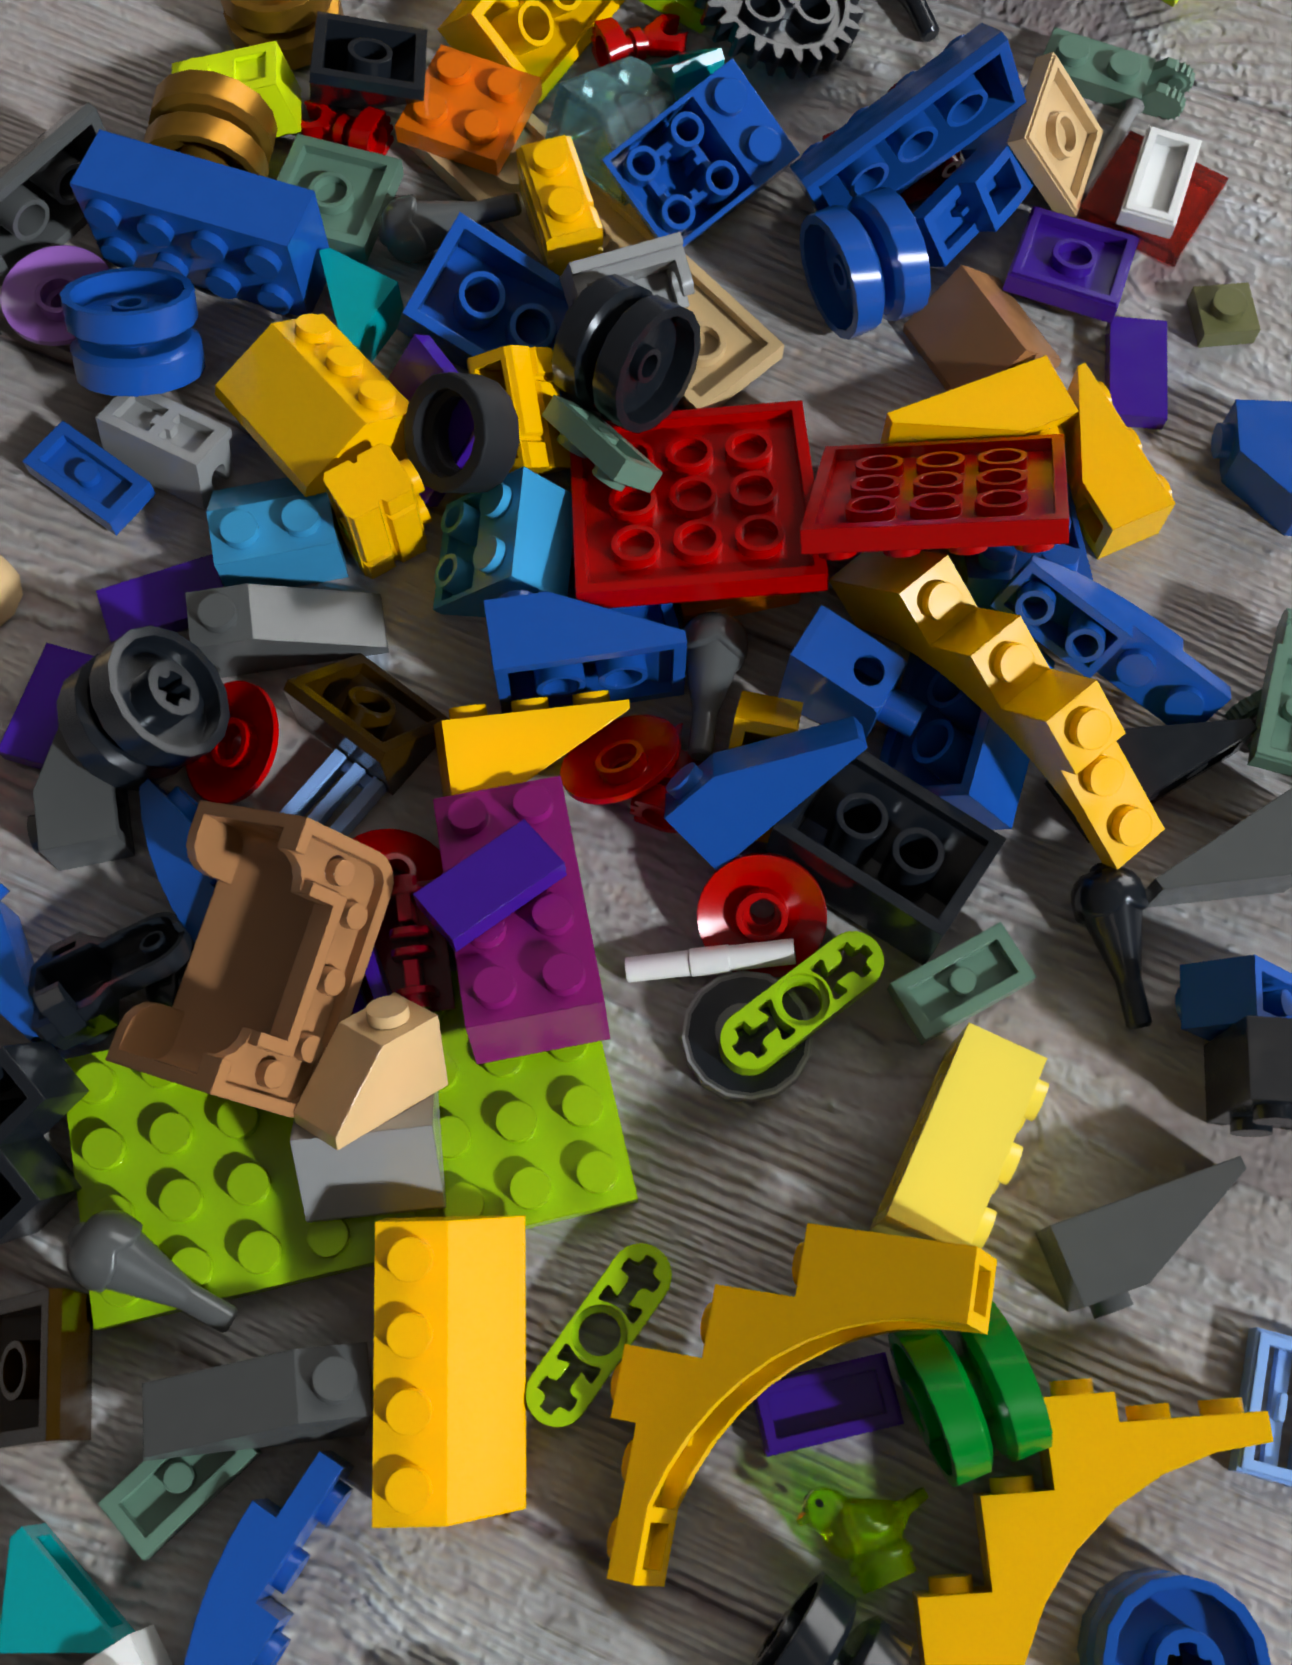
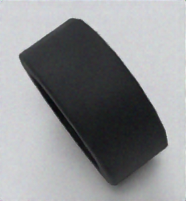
[404,372,519,493]

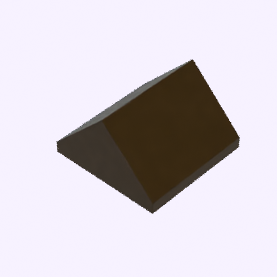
[283,653,449,795]
[0,1288,93,1449]

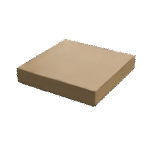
[1007,52,1103,217]

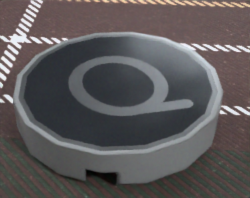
[681,970,813,1103]

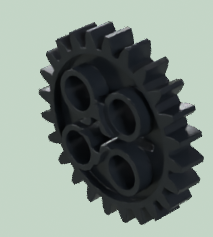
[693,0,864,80]

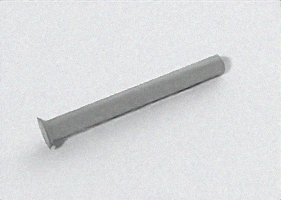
[1082,98,1144,201]

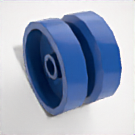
[799,187,931,340]
[59,267,206,397]
[1077,1567,1271,1665]

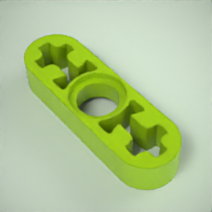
[719,931,884,1076]
[526,1243,672,1427]

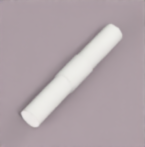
[625,938,796,983]

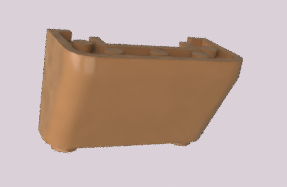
[106,800,394,1117]

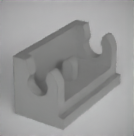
[559,232,695,309]
[95,394,232,510]

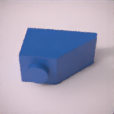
[1211,399,1292,536]
[1175,954,1292,1041]

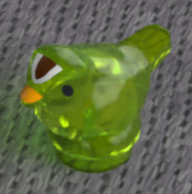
[796,1485,929,1594]

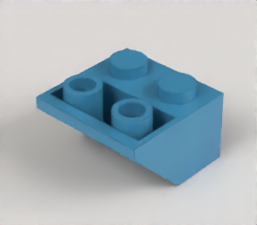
[433,466,573,617]

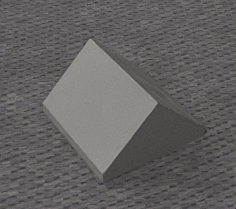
[290,1091,446,1223]

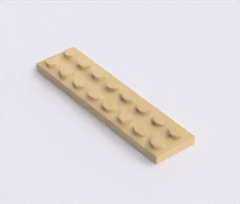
[407,113,784,410]

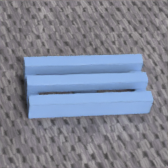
[279,748,387,836]
[1228,1327,1292,1488]

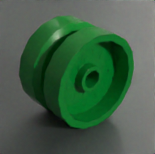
[888,1300,1053,1488]

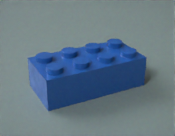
[70,129,329,316]

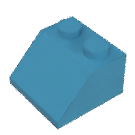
[206,477,349,587]

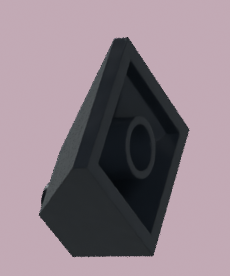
[309,11,428,111]

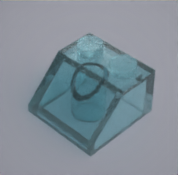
[545,56,676,206]

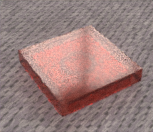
[1076,131,1229,267]

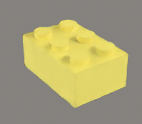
[869,1022,1049,1249]

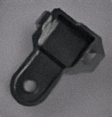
[28,912,195,1051]

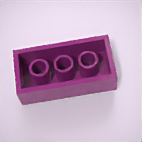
[433,776,610,1064]

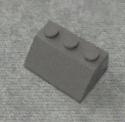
[0,103,105,287]

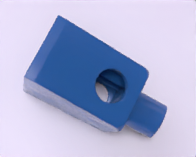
[778,605,928,739]

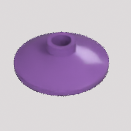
[0,245,110,346]

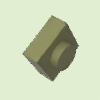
[1187,282,1261,348]

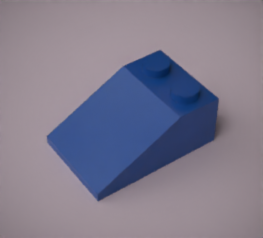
[397,212,569,397]
[483,590,687,713]

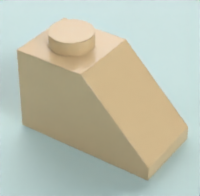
[293,992,448,1150]

